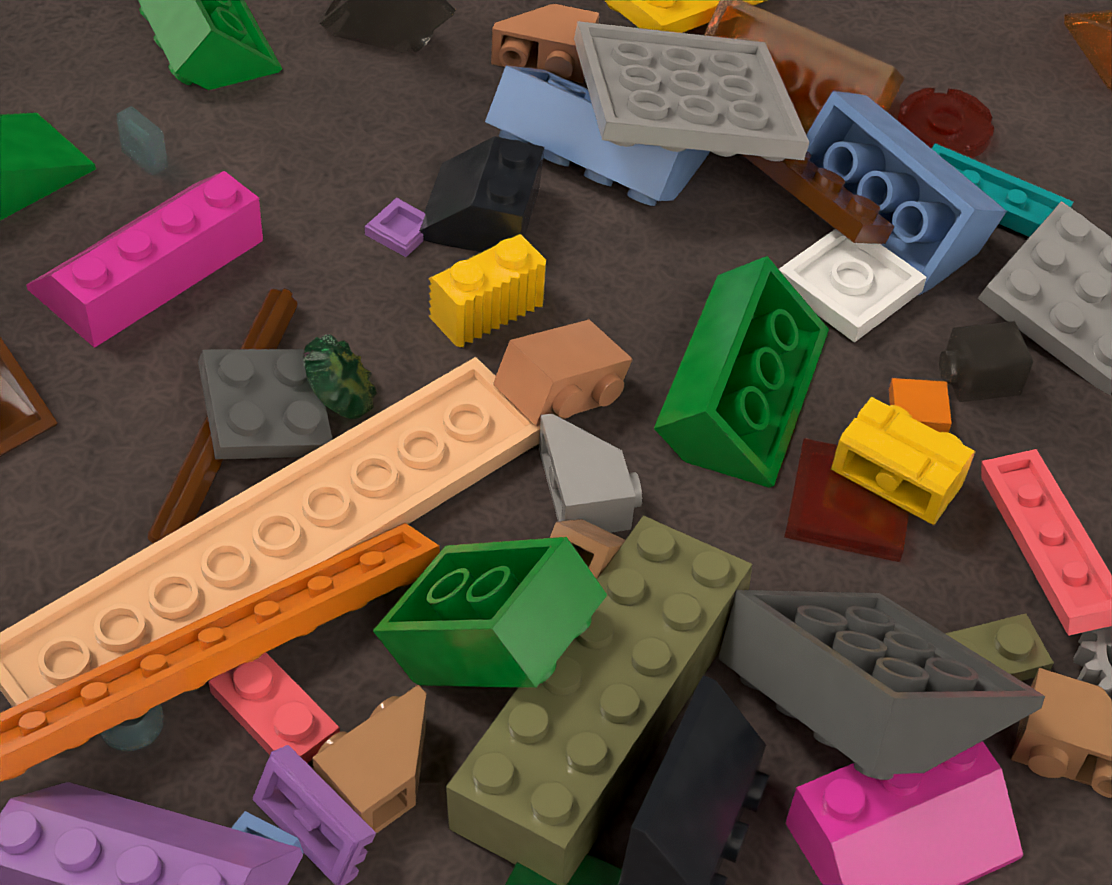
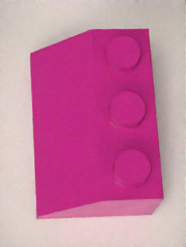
[785,741,1023,885]

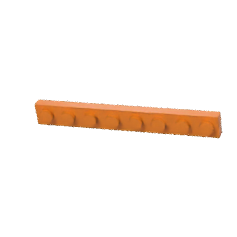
[0,523,440,782]

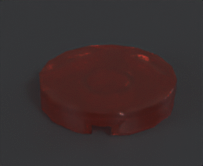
[897,88,994,158]

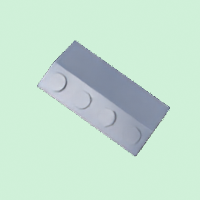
[485,65,710,206]
[806,91,1007,295]

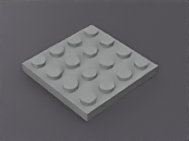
[574,21,809,161]

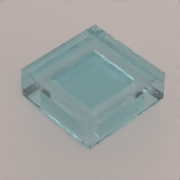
[117,106,168,175]

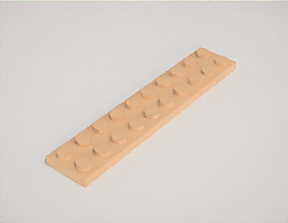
[0,357,540,707]

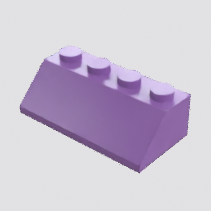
[0,782,303,885]

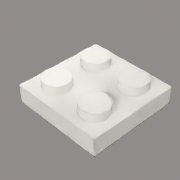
[779,229,927,342]

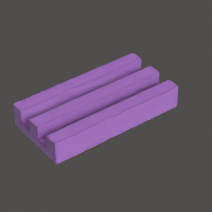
[253,745,376,885]

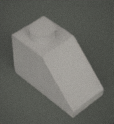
[539,414,642,532]

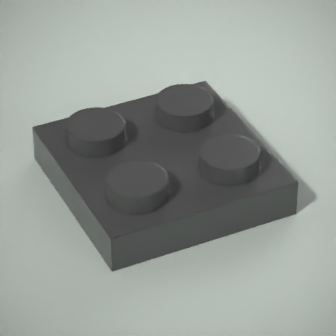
[198,349,333,459]

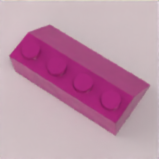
[27,171,263,348]

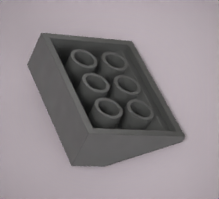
[718,590,1045,780]

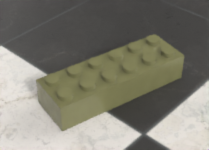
[446,515,753,885]

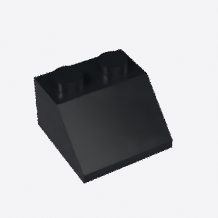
[419,136,545,252]

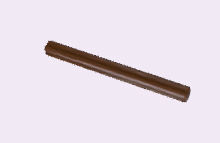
[148,288,298,544]

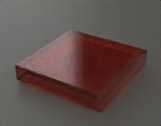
[784,438,909,562]

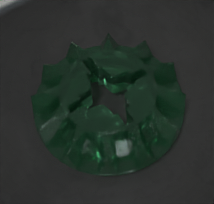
[303,333,377,419]

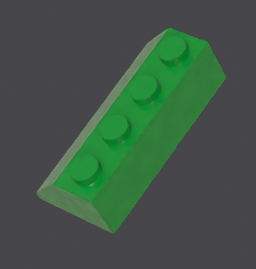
[138,0,283,90]
[654,256,829,488]

